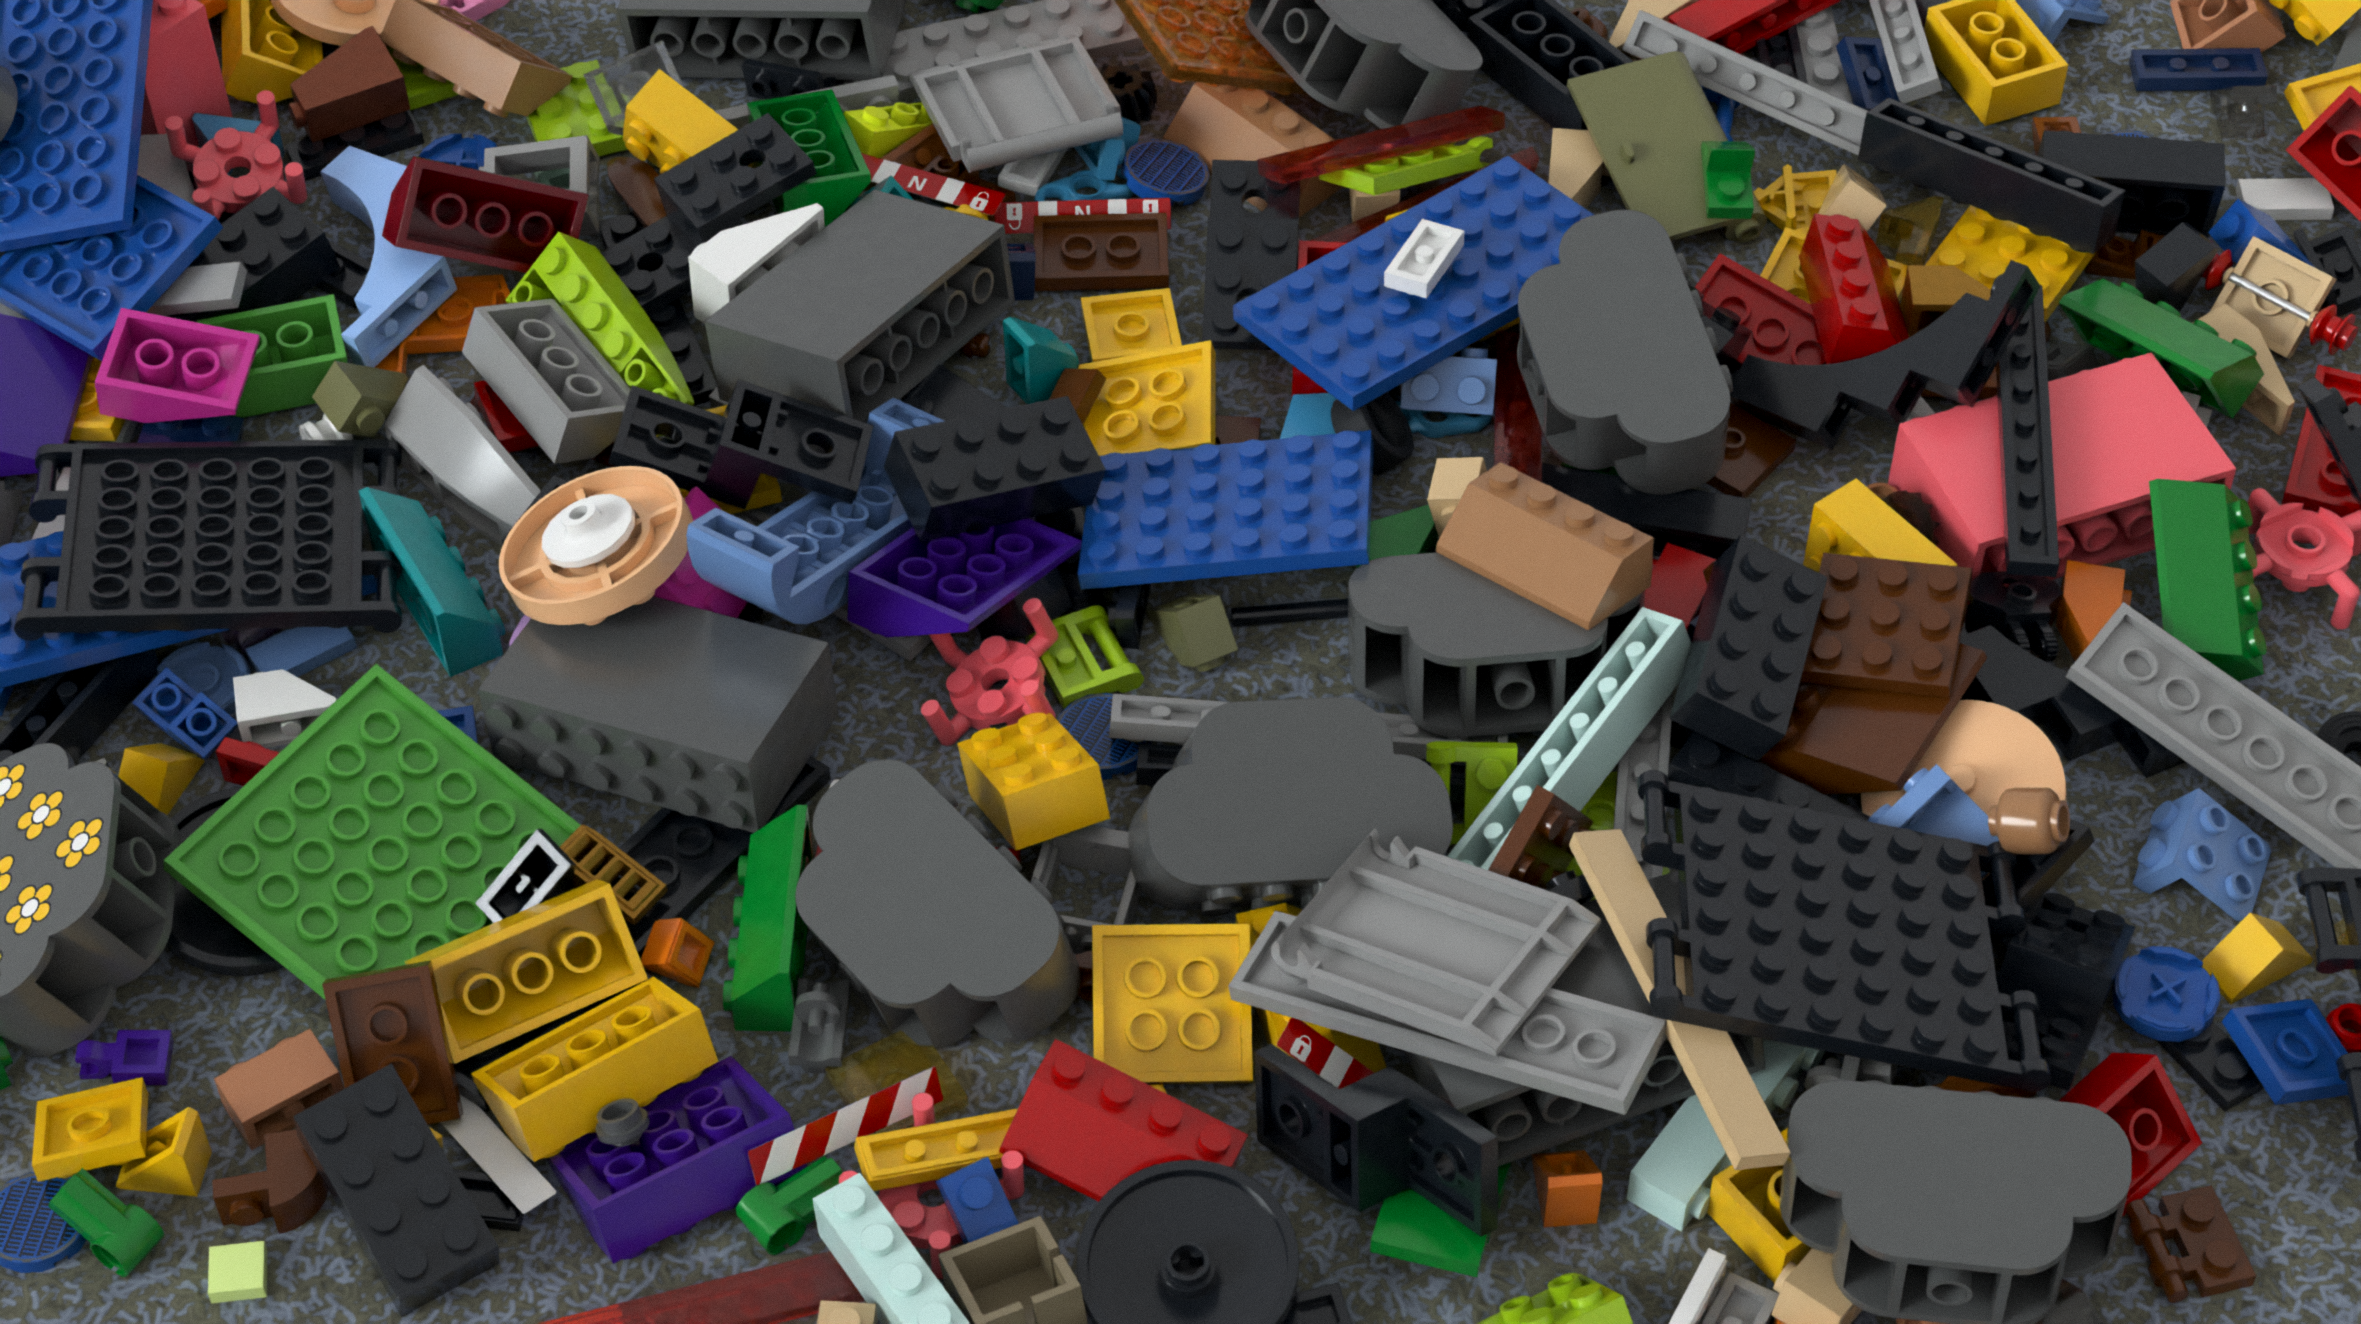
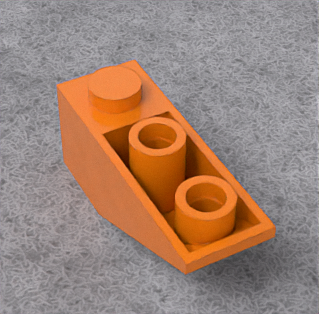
[2056,560,2132,661]

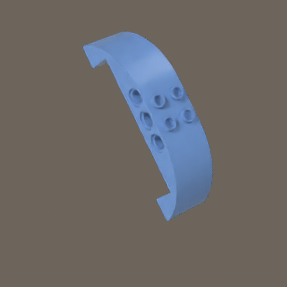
[686,398,944,624]

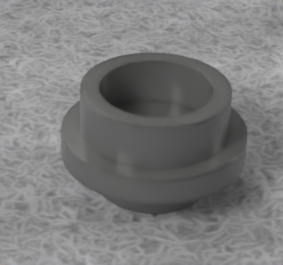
[595,1099,650,1147]

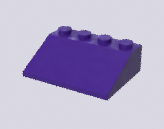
[0,313,93,477]
[847,518,1082,638]
[545,1056,807,1264]

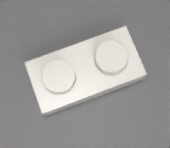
[1384,219,1464,299]

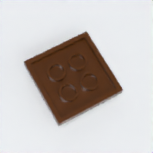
[1800,553,1972,698]

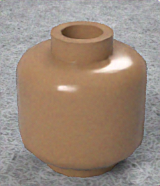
[1988,787,2070,854]

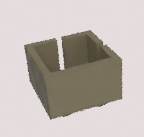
[938,1215,1088,1324]

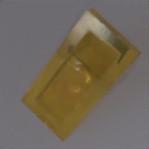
[1876,196,1944,266]

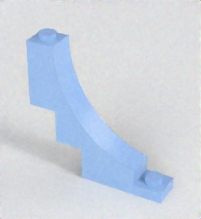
[320,146,457,368]

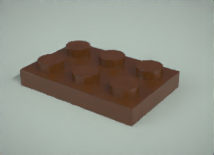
[1034,213,1169,291]
[1488,785,1594,890]
[322,960,463,1125]

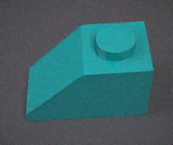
[1003,316,1079,404]

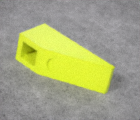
[844,102,932,158]

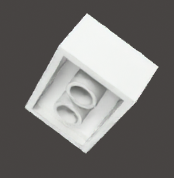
[688,203,825,324]

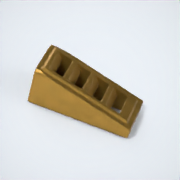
[560,824,668,925]

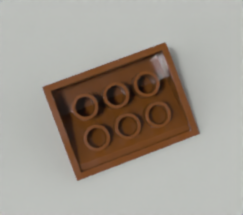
[1759,643,1987,794]

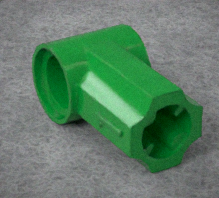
[736,1156,843,1255]
[48,1168,165,1277]

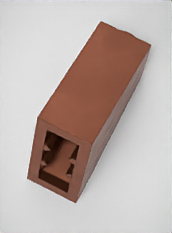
[288,26,410,143]

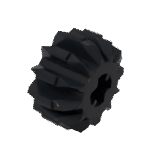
[1099,61,1157,124]

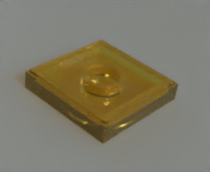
[825,1030,969,1135]

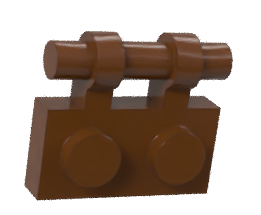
[2125,1185,2256,1303]

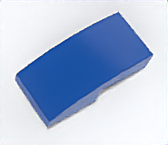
[132,667,238,761]

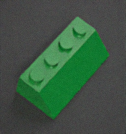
[747,89,871,227]
[2059,278,2264,419]
[2149,479,2267,682]
[723,805,814,1032]

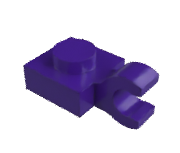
[75,1030,174,1085]

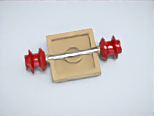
[2202,236,2359,359]

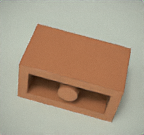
[214,1029,344,1150]

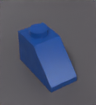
[2208,199,2314,267]

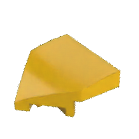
[1754,164,1837,234]

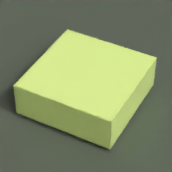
[208,1241,268,1304]

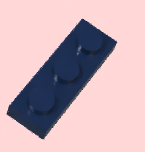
[2129,48,2268,91]

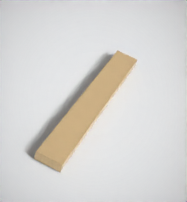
[1569,829,1791,1170]

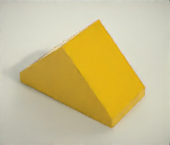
[118,743,205,815]
[2202,913,2313,1005]
[115,1107,212,1197]

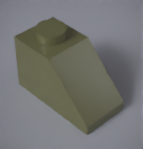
[312,361,408,438]
[1146,594,1238,672]

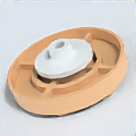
[499,466,693,626]

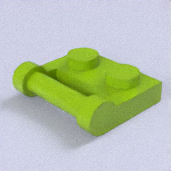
[1025,605,1144,710]
[1426,741,1518,846]

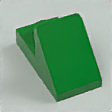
[1701,141,1755,219]

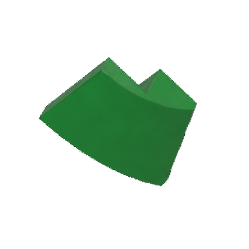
[1370,1162,1511,1277]

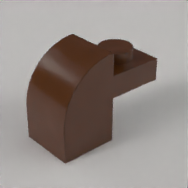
[212,1129,329,1234]

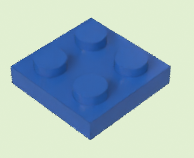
[2221,998,2349,1105]

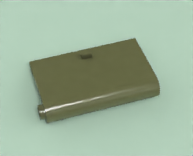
[1567,51,1767,243]

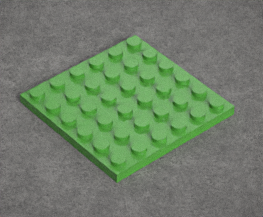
[163,664,580,999]

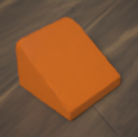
[641,918,715,988]

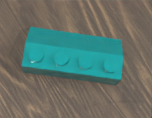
[358,487,506,677]

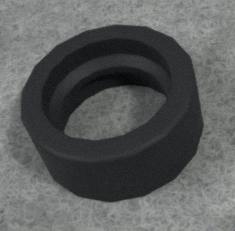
[1330,392,1414,476]

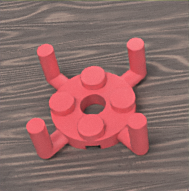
[165,90,307,220]
[2248,488,2361,629]
[921,598,1058,746]
[839,1093,1025,1279]

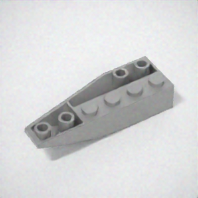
[384,365,541,546]

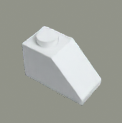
[233,669,336,748]

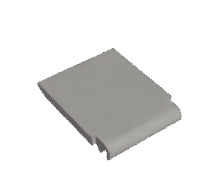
[908,34,1123,173]
[1271,828,1601,1057]

